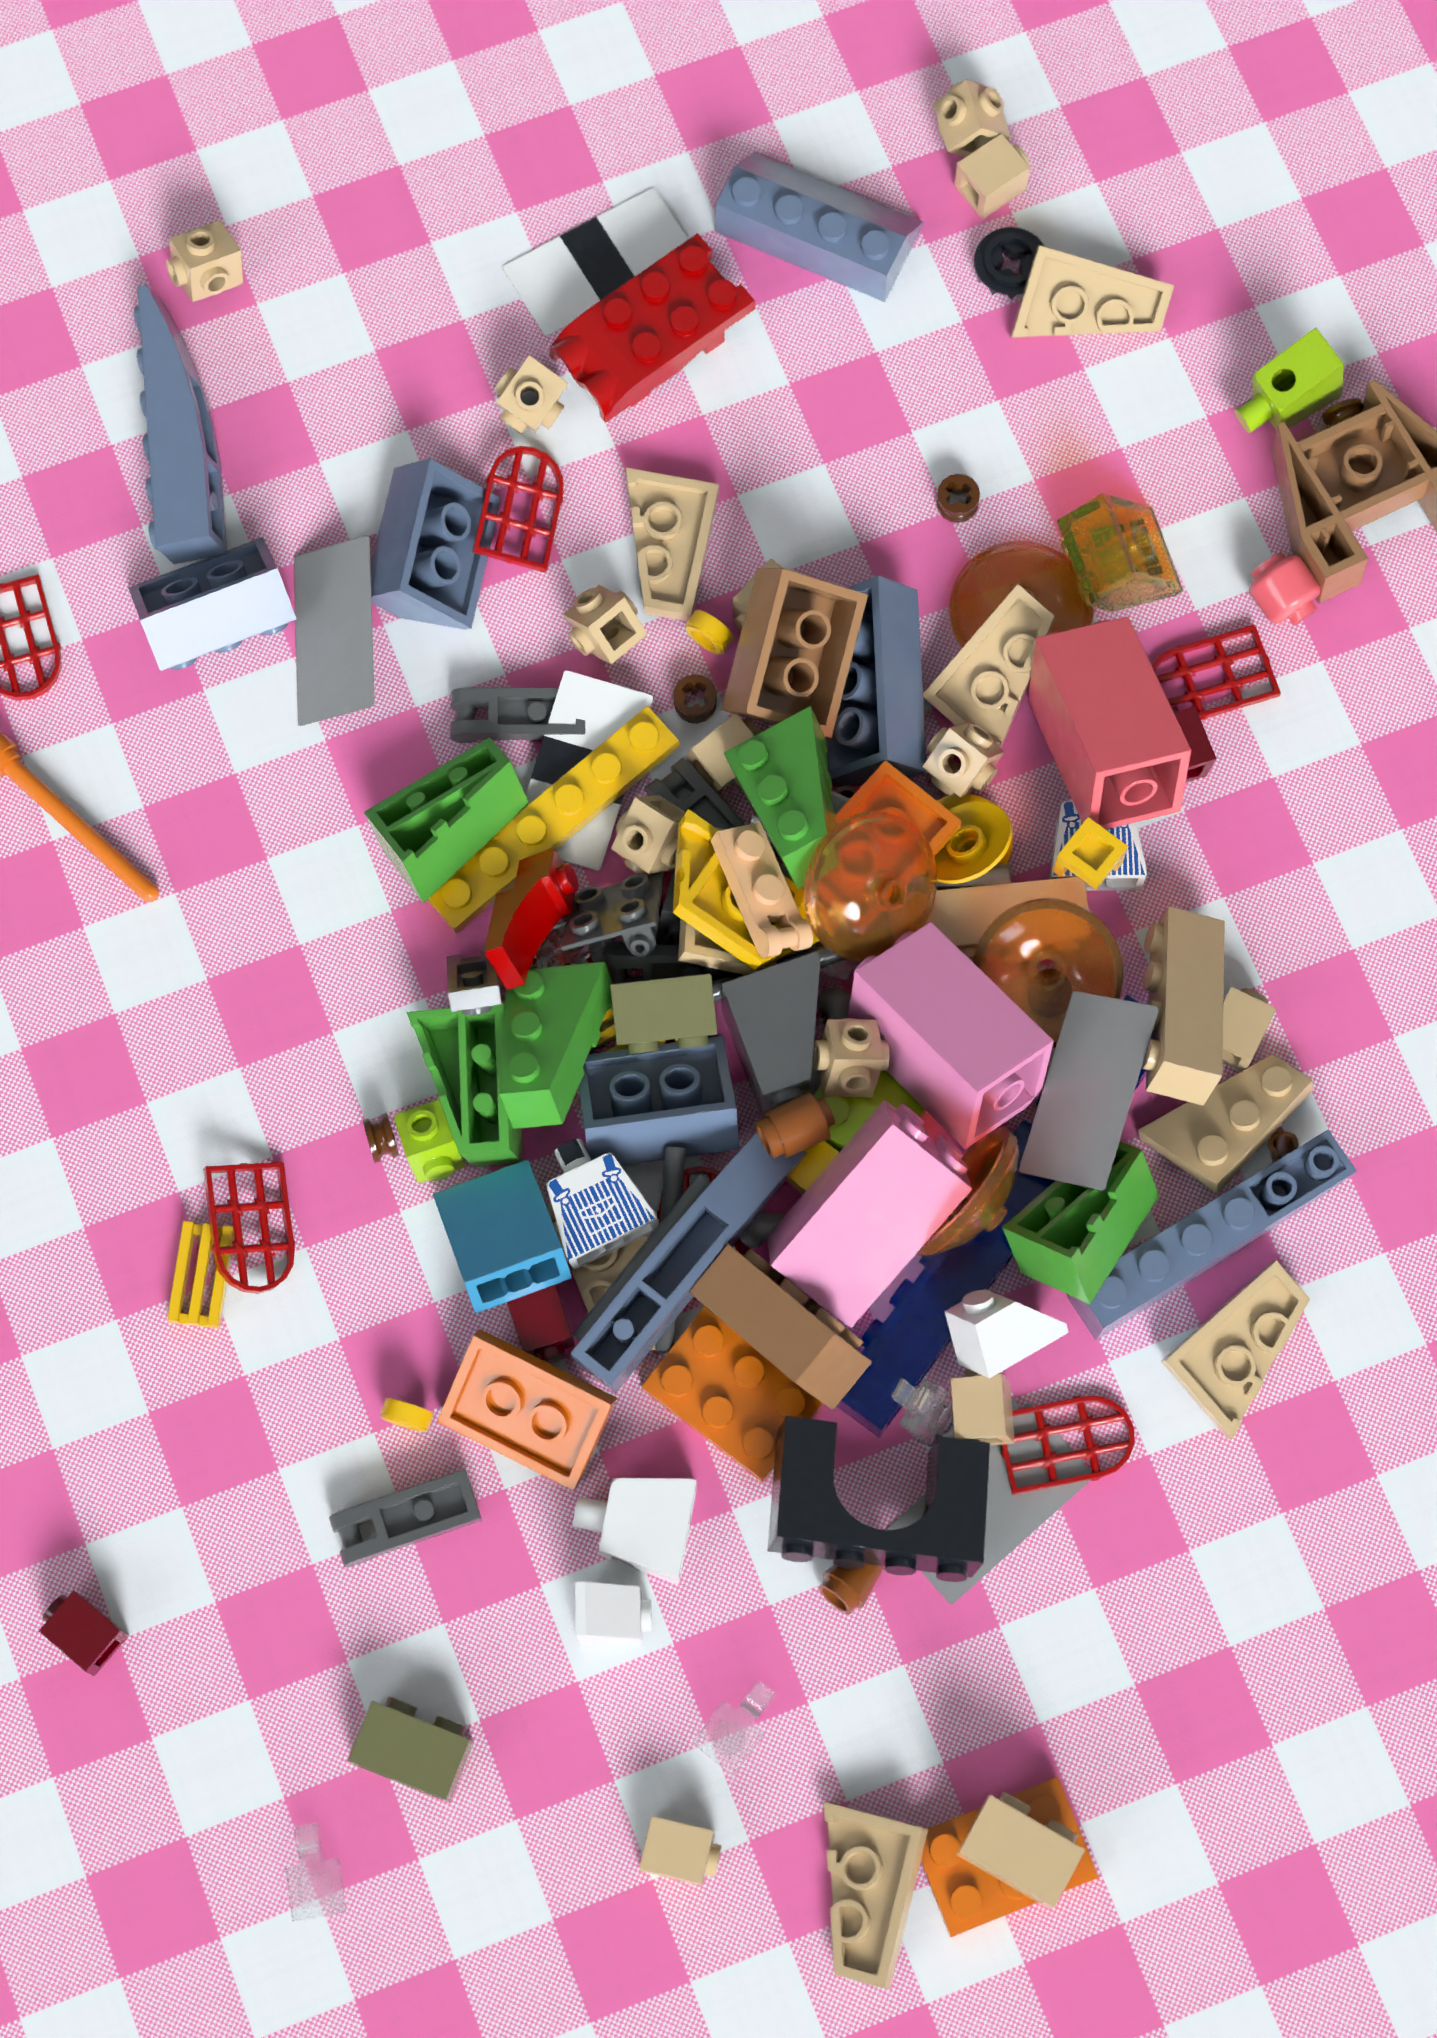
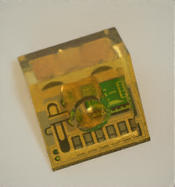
[1057,493,1183,612]

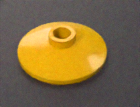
[924,801,1013,884]

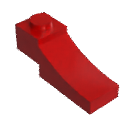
[484,848,579,990]

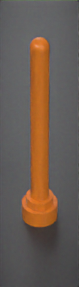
[0,732,159,902]

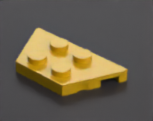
[673,809,846,971]

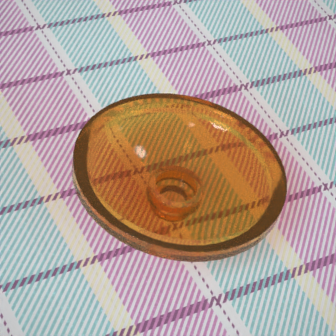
[949,541,1094,648]
[804,811,937,962]
[973,898,1123,1048]
[916,1127,1019,1256]

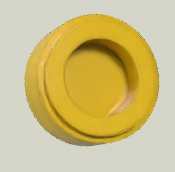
[685,610,734,654]
[380,1398,434,1433]

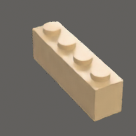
[885,877,1092,964]
[1141,906,1225,1105]

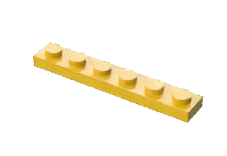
[427,706,680,934]

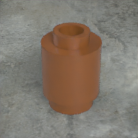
[755,1092,835,1159]

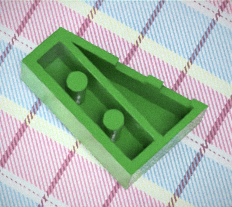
[723,706,842,890]
[364,737,529,903]
[499,962,613,1129]
[406,1002,523,1167]
[1002,1141,1159,1304]

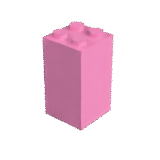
[847,922,1054,1149]
[766,1100,972,1329]

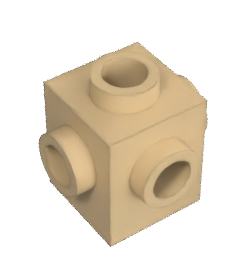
[933,79,1011,157]
[166,220,243,302]
[494,355,568,434]
[562,585,648,664]
[922,722,1005,797]
[611,795,686,875]
[813,1018,889,1097]

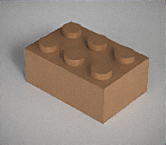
[721,568,868,738]
[689,1244,872,1410]

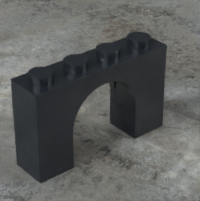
[767,1416,990,1582]

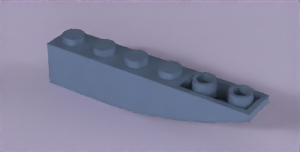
[134,285,227,564]
[1068,1130,1357,1340]
[570,1132,807,1394]

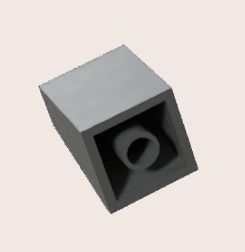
[722,951,820,1119]

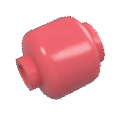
[1249,552,1321,626]

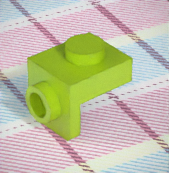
[394,1100,466,1184]

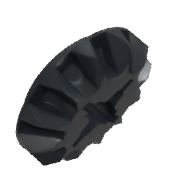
[973,227,1045,300]

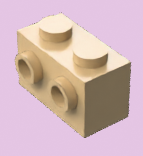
[956,1792,1085,1909]

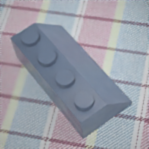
[715,152,923,302]
[825,575,927,787]

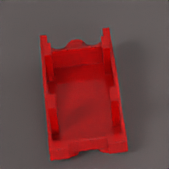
[549,233,755,423]

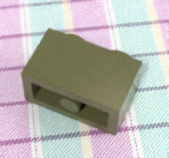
[610,974,718,1054]
[347,1696,474,1803]

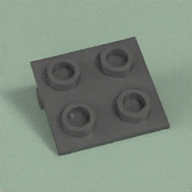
[561,871,664,957]

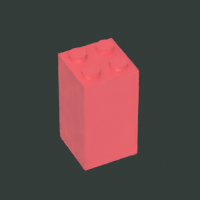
[1028,616,1191,829]

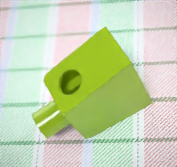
[1234,327,1344,433]

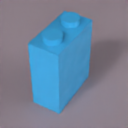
[433,1160,572,1314]

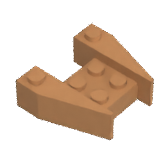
[1272,380,1437,604]

